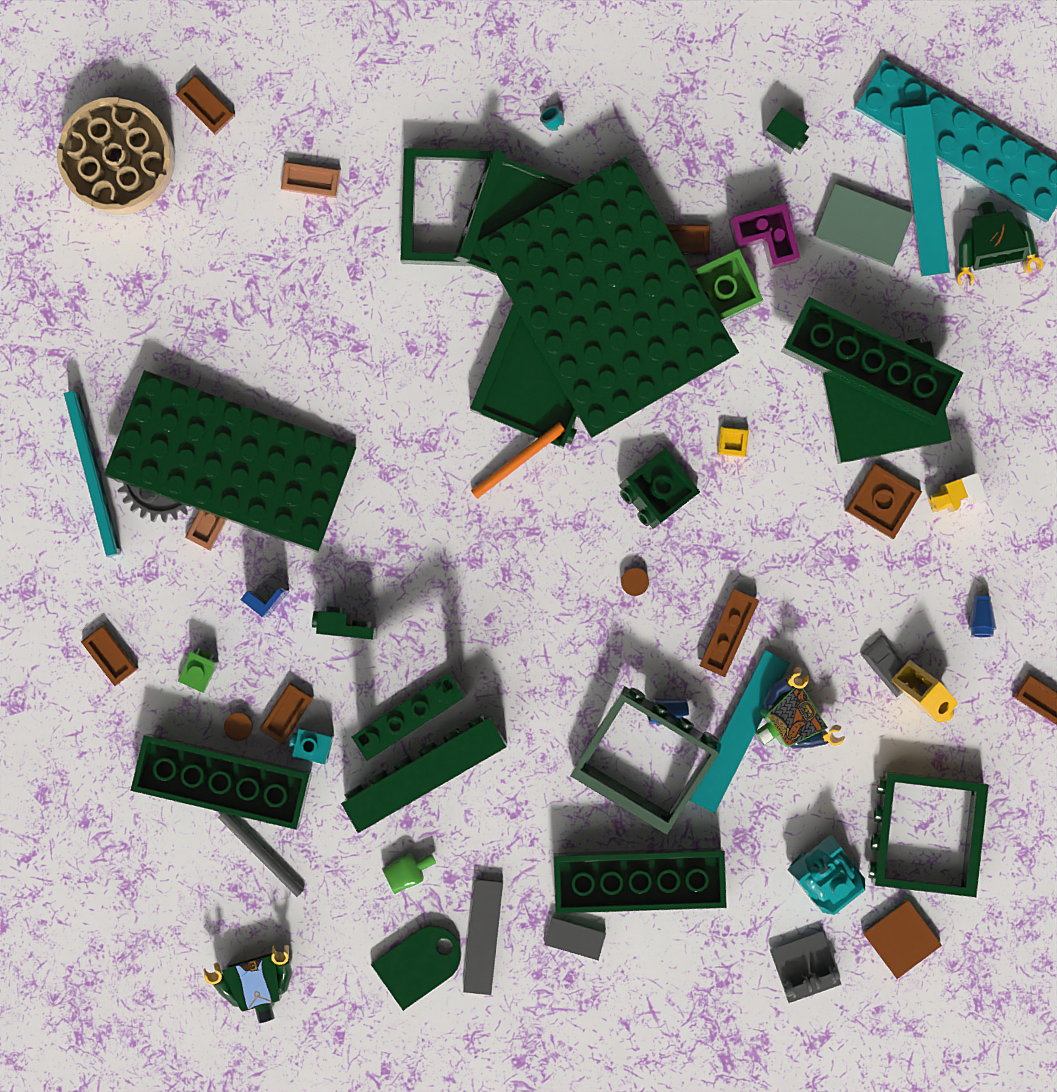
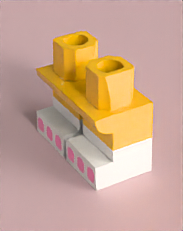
[927,473,988,513]

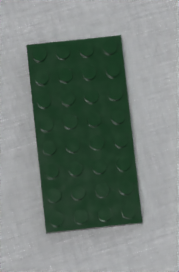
[104,370,357,553]

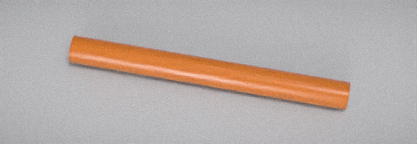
[471,422,566,499]

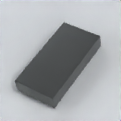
[544,917,606,961]

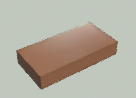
[281,161,341,198]

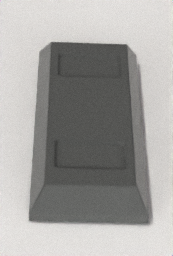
[860,637,905,698]

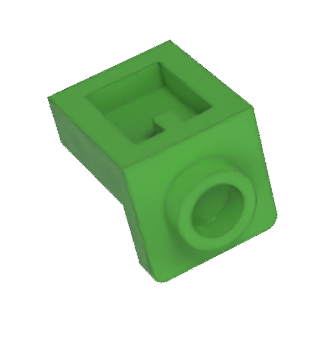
[178,648,218,693]

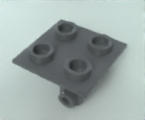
[770,931,842,1003]

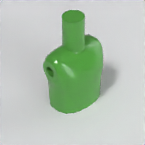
[382,853,436,894]

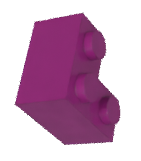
[729,203,800,270]

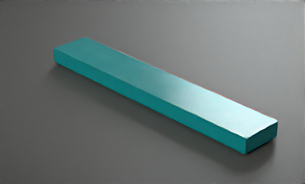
[902,104,950,277]
[63,391,121,557]
[689,650,790,814]

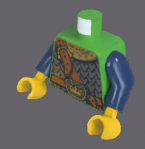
[754,667,845,749]

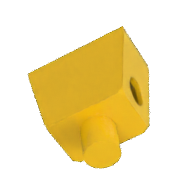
[891,660,958,723]

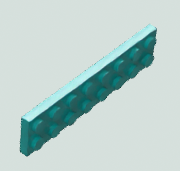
[855,59,1057,223]

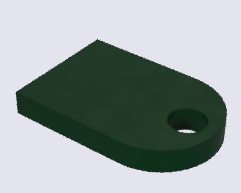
[371,925,461,1011]

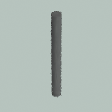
[218,813,305,897]

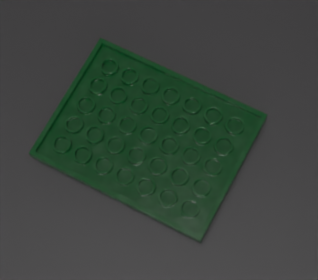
[478,156,739,439]

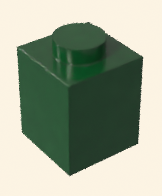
[763,108,809,155]

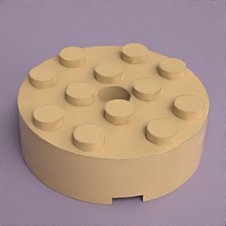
[57,97,175,215]

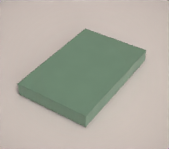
[814,184,913,267]

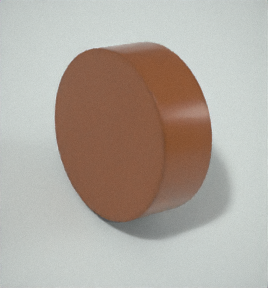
[621,568,649,596]
[224,713,253,741]

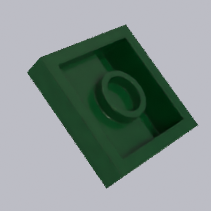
[618,448,700,529]
[312,606,378,640]

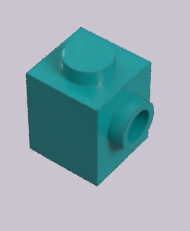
[289,728,334,765]

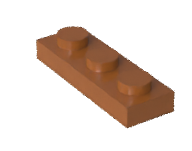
[699,589,759,677]

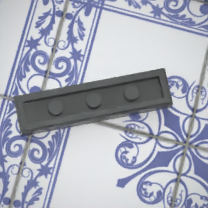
[463,879,503,995]

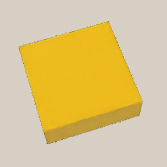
[718,426,749,458]

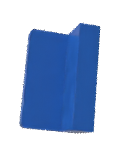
[240,587,289,617]

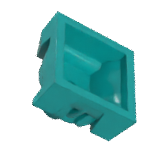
[787,834,866,915]

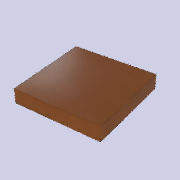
[845,463,922,540]
[862,899,942,979]

